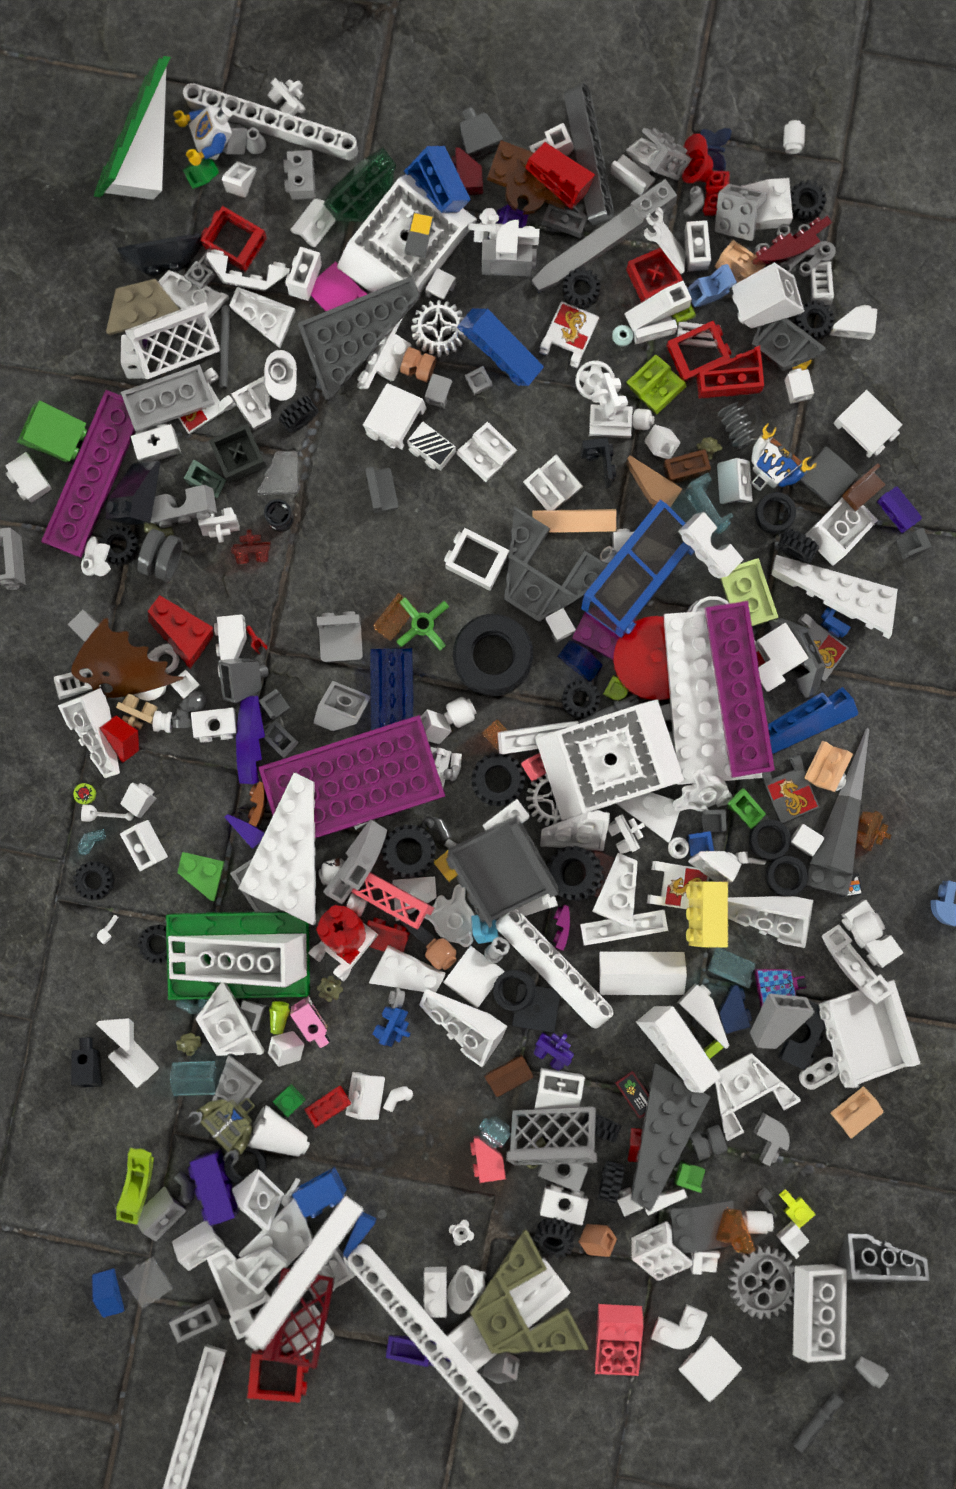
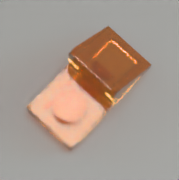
[716,1208,755,1254]

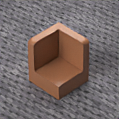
[579,1224,617,1257]

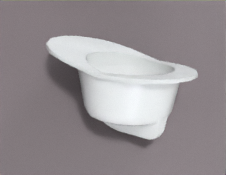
[264,350,296,401]
[447,1265,486,1314]

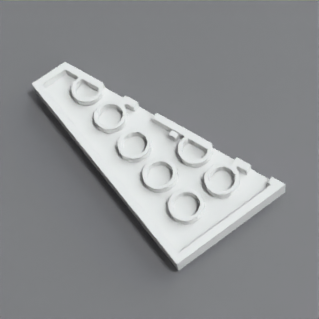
[771,555,898,639]

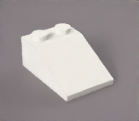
[741,178,793,230]
[805,498,878,566]

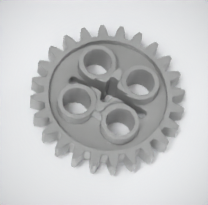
[728,1245,795,1319]

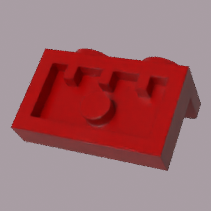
[367,917,410,952]

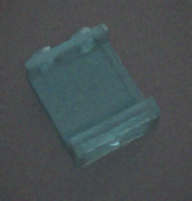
[685,473,734,535]

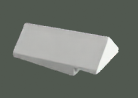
[599,952,687,995]

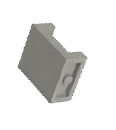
[0,528,26,590]

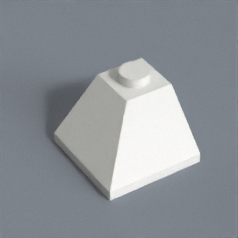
[688,851,741,884]

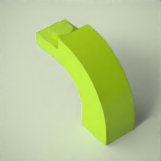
[116,1148,154,1224]

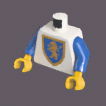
[173,106,232,166]

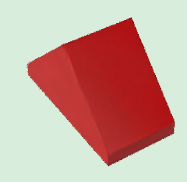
[99,716,139,763]

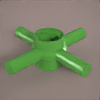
[396,597,449,650]

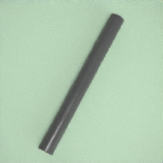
[219,305,230,388]

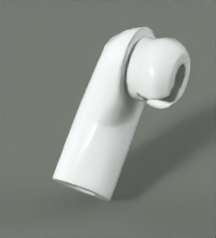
[383,1086,413,1112]

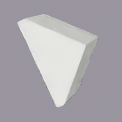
[222,162,256,198]
[96,1018,134,1055]

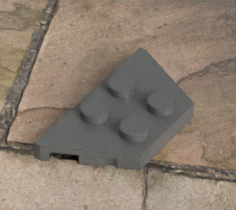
[752,318,826,371]

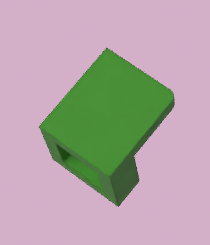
[674,1161,705,1193]

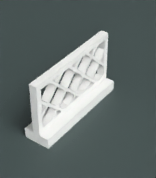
[125,302,220,379]

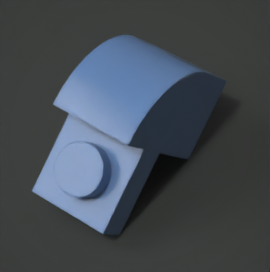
[687,264,737,307]
[931,881,956,927]

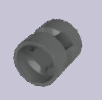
[690,1124,728,1161]

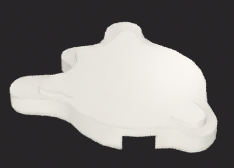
[672,770,733,811]
[419,884,475,947]

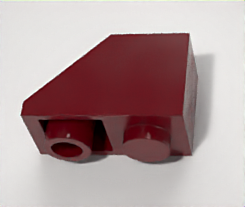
[452,148,483,195]

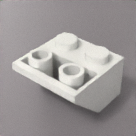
[534,1068,585,1117]

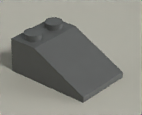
[668,1200,737,1253]

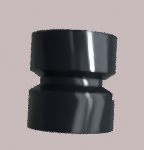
[264,499,294,532]

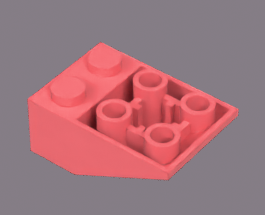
[595,1304,643,1376]

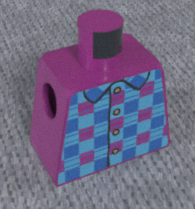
[753,969,807,1009]

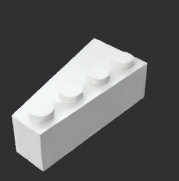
[636,1006,721,1093]

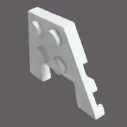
[715,1053,801,1141]

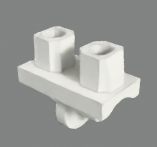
[268,78,306,115]
[468,208,504,242]
[591,373,628,417]
[198,508,240,542]
[608,814,645,854]

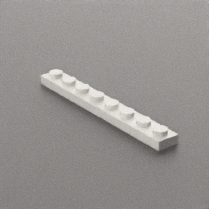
[163,1344,227,1489]

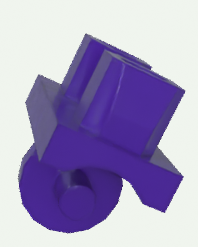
[534,1032,574,1071]

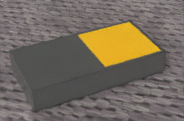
[404,212,434,258]

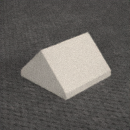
[756,623,808,675]
[232,1169,284,1232]

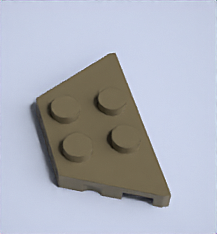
[106,279,180,335]

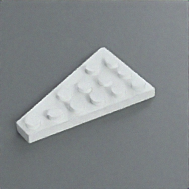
[238,773,316,925]

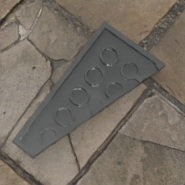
[631,1063,710,1211]

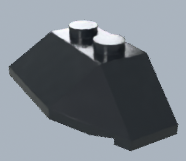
[118,233,202,276]

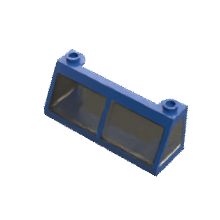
[581,500,695,638]

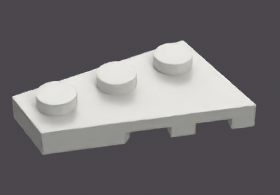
[158,270,229,328]
[615,792,680,843]
[592,853,638,929]
[206,1247,271,1318]

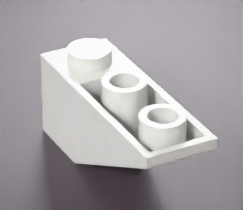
[625,281,692,332]
[214,615,247,677]

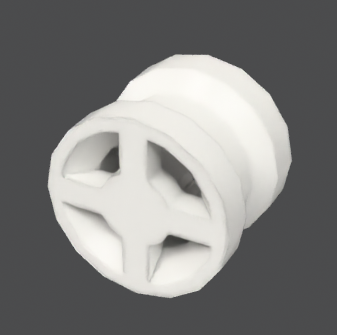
[153,711,174,733]
[346,893,368,917]

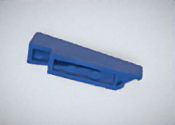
[768,687,858,754]

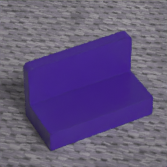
[876,487,922,534]

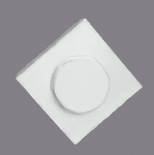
[171,669,201,699]
[229,1310,255,1340]

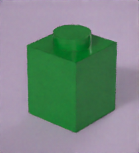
[273,1084,306,1117]

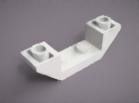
[206,250,290,291]

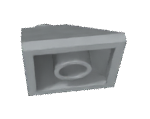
[314,681,371,731]

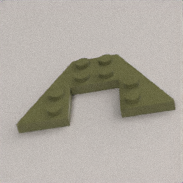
[470,1229,589,1354]

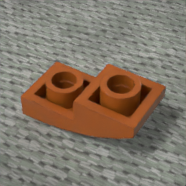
[248,781,266,828]

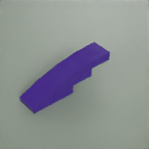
[236,696,265,784]
[225,814,265,849]

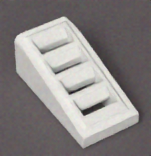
[810,261,834,306]
[54,669,101,700]

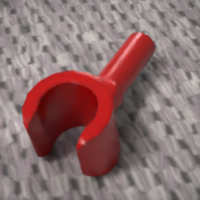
[246,626,267,654]

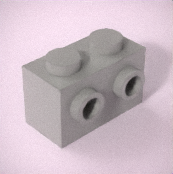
[284,150,316,200]

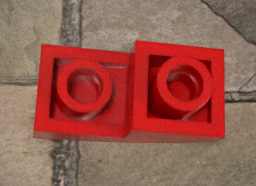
[703,171,730,216]

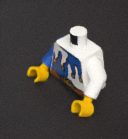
[751,423,816,491]

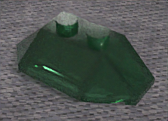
[323,148,396,222]

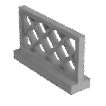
[507,1107,597,1165]

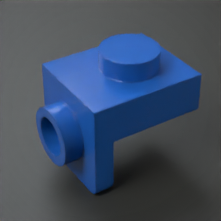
[821,607,851,638]

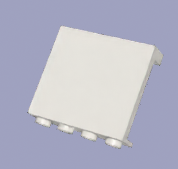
[819,980,920,1088]

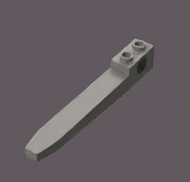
[532,179,677,292]

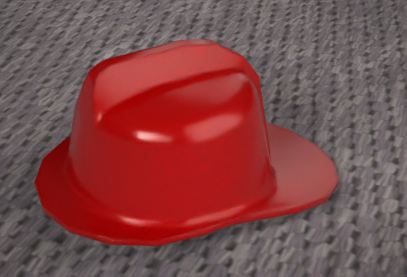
[682,133,713,184]

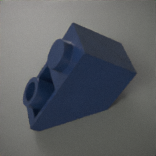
[717,984,752,1034]

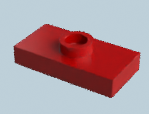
[304,1086,352,1128]

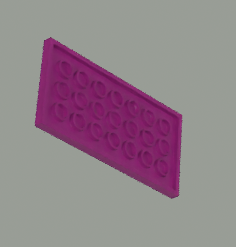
[258,715,446,839]

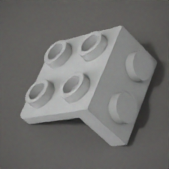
[317,611,363,662]

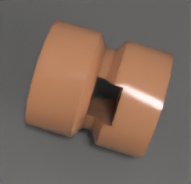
[400,347,437,383]

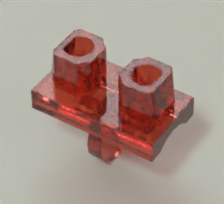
[231,529,271,564]

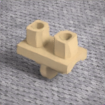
[116,694,158,729]

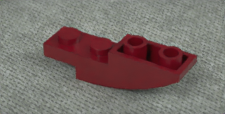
[751,216,832,265]

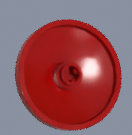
[613,616,670,701]

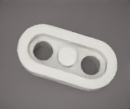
[799,1056,840,1089]

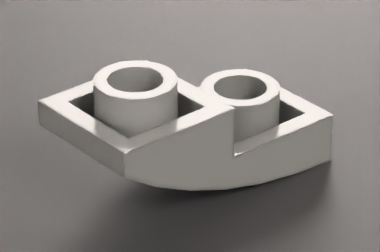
[184,249,217,289]

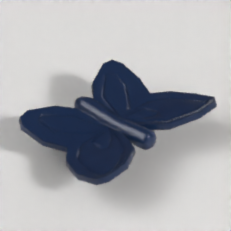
[700,128,732,171]

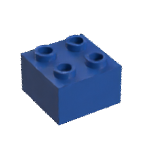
[292,1167,347,1218]

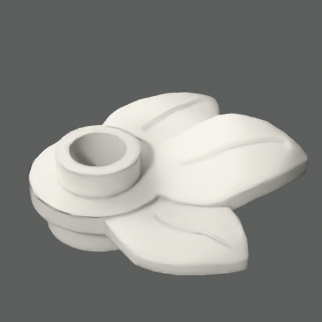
[81,537,111,576]

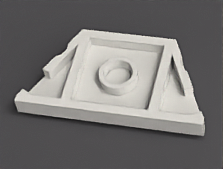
[196,982,265,1055]
[238,1198,314,1270]

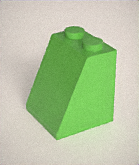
[17,400,87,462]

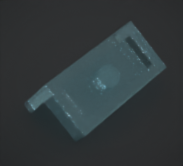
[707,947,756,988]
[170,1061,216,1096]

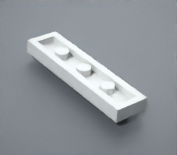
[497,721,579,754]
[580,910,668,946]

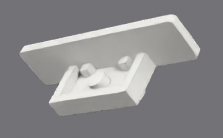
[357,319,411,389]

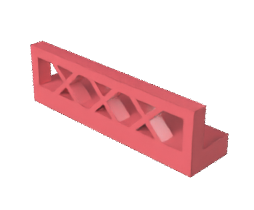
[351,872,434,929]

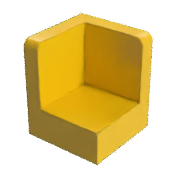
[434,850,458,882]

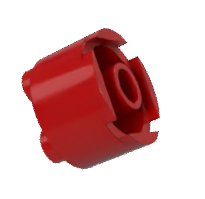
[317,905,366,955]

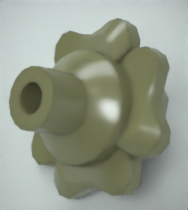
[697,437,722,460]
[317,976,343,1002]
[176,1033,202,1056]

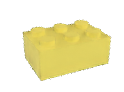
[686,882,728,947]

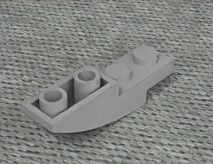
[323,819,387,904]

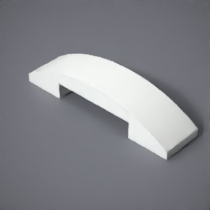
[822,924,894,1004]

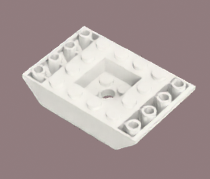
[337,174,477,294]
[535,700,684,821]

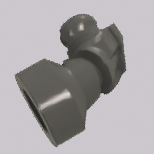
[172,691,207,728]

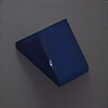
[557,640,603,682]

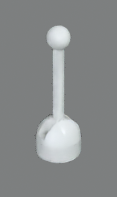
[81,804,134,822]

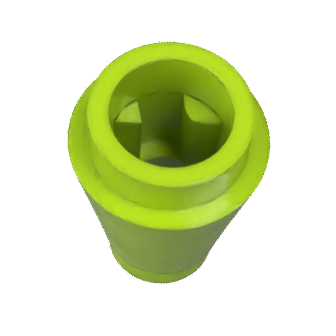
[269,1001,290,1035]

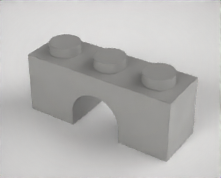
[151,485,217,528]

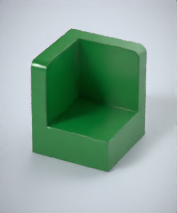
[183,158,219,189]

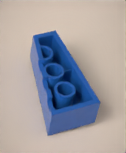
[456,308,544,386]

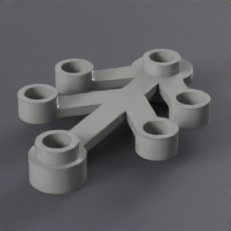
[754,224,836,277]

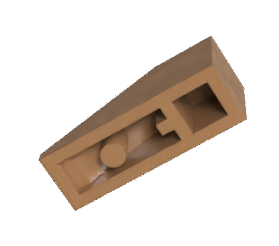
[626,455,682,514]

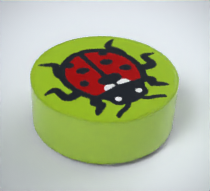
[73,783,96,805]

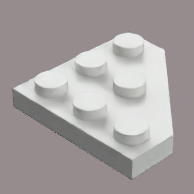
[540,810,609,851]

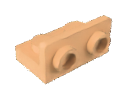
[715,240,765,283]
[805,741,853,792]

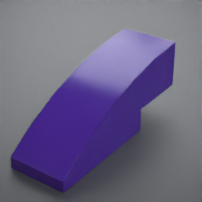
[386,1335,451,1367]

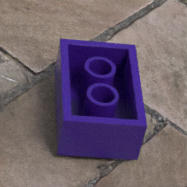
[188,1148,240,1226]

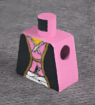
[290,996,330,1048]

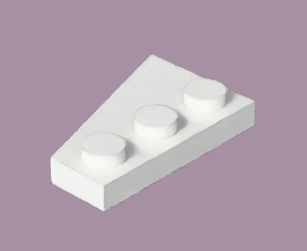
[229,287,295,348]
[369,945,445,993]

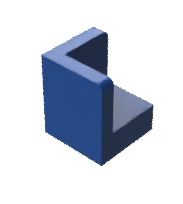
[687,831,714,856]

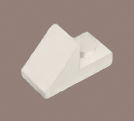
[626,138,661,173]

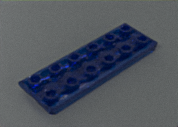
[370,648,414,731]

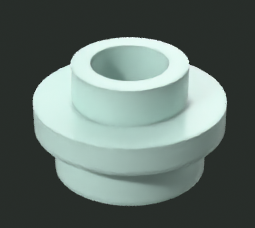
[612,325,633,346]

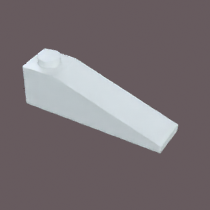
[58,688,120,778]

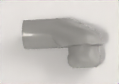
[684,186,704,219]

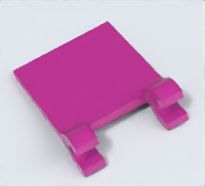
[310,262,367,312]

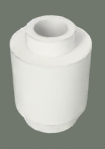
[784,120,805,154]
[740,1211,773,1234]

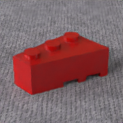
[525,142,595,210]
[697,345,764,399]
[148,595,213,669]

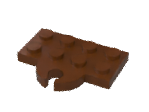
[487,140,566,215]

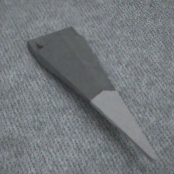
[805,728,869,897]

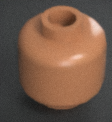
[425,938,457,970]

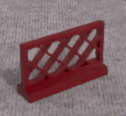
[263,1268,335,1369]

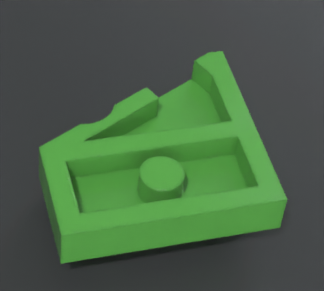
[177,852,225,901]

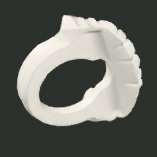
[147,643,179,674]

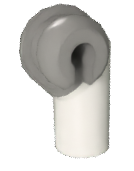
[443,753,462,781]

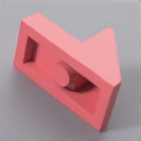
[521,753,546,781]

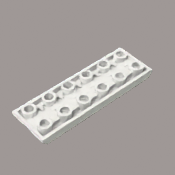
[446,1257,570,1371]

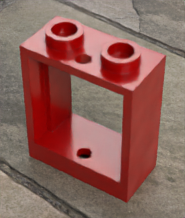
[201,206,267,272]
[666,320,732,382]
[248,1348,309,1403]

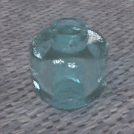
[478,1116,511,1148]

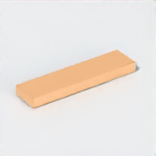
[532,509,616,532]

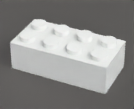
[793,1264,847,1362]

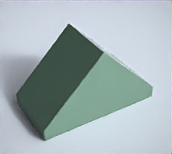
[184,460,226,498]

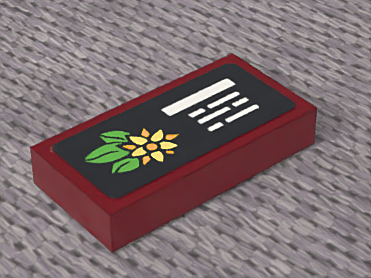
[615,1070,649,1119]

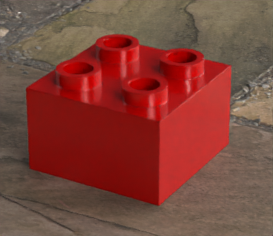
[626,247,683,303]

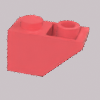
[470,1136,506,1183]

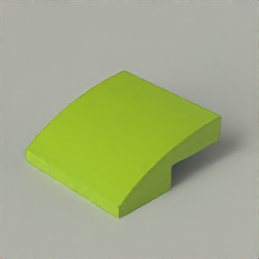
[626,355,686,414]

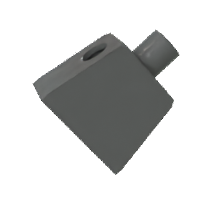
[459,107,503,160]
[218,658,268,703]

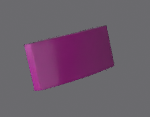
[553,905,570,951]

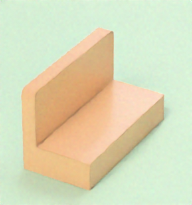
[831,1086,884,1138]

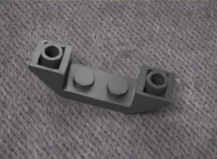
[769,618,826,698]

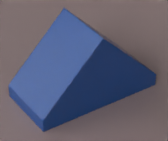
[92,1268,125,1317]

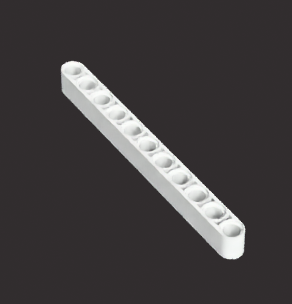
[348,1244,518,1443]

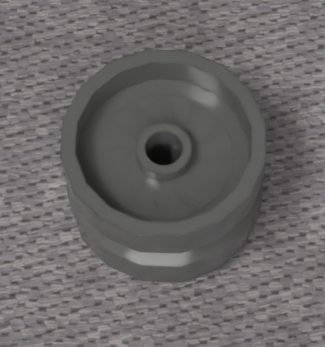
[137,529,183,582]

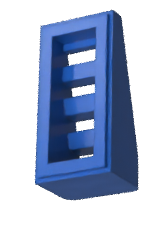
[343,1212,376,1258]

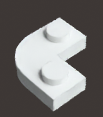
[650,1304,707,1349]

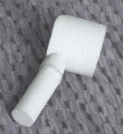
[735,852,766,865]
[97,915,119,944]
[281,1178,300,1207]

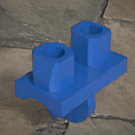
[373,1006,411,1047]

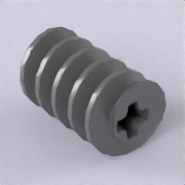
[718,402,758,450]

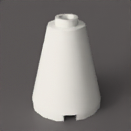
[248,1105,309,1157]

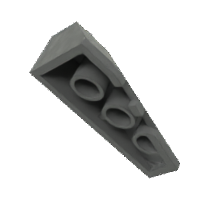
[837,1234,930,1283]

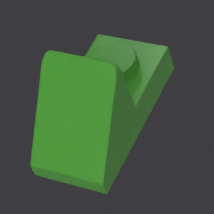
[727,788,766,829]

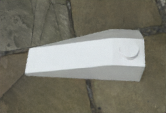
[728,896,813,948]
[420,989,507,1067]

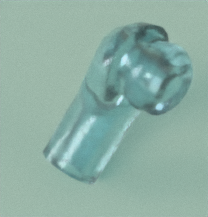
[78,829,106,855]
[176,999,207,1014]

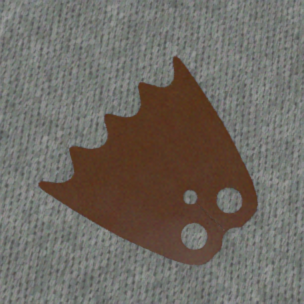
[71,618,184,698]

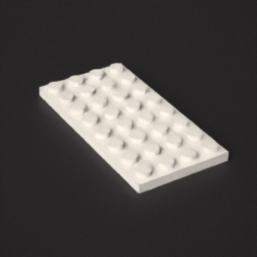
[664,611,762,785]

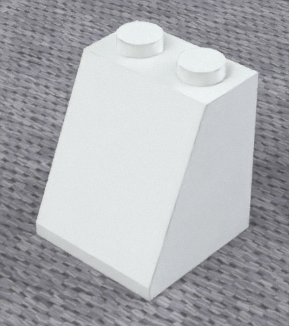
[732,262,804,328]

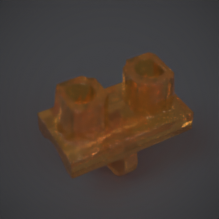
[856,811,892,852]

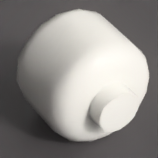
[632,409,654,430]

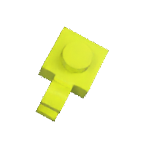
[779,1189,815,1229]

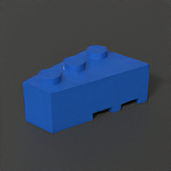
[404,146,471,213]

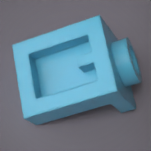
[471,915,499,944]

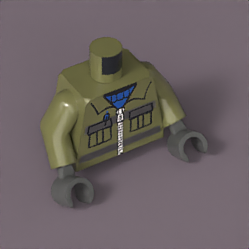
[186,1097,255,1166]

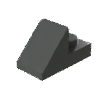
[263,720,299,758]

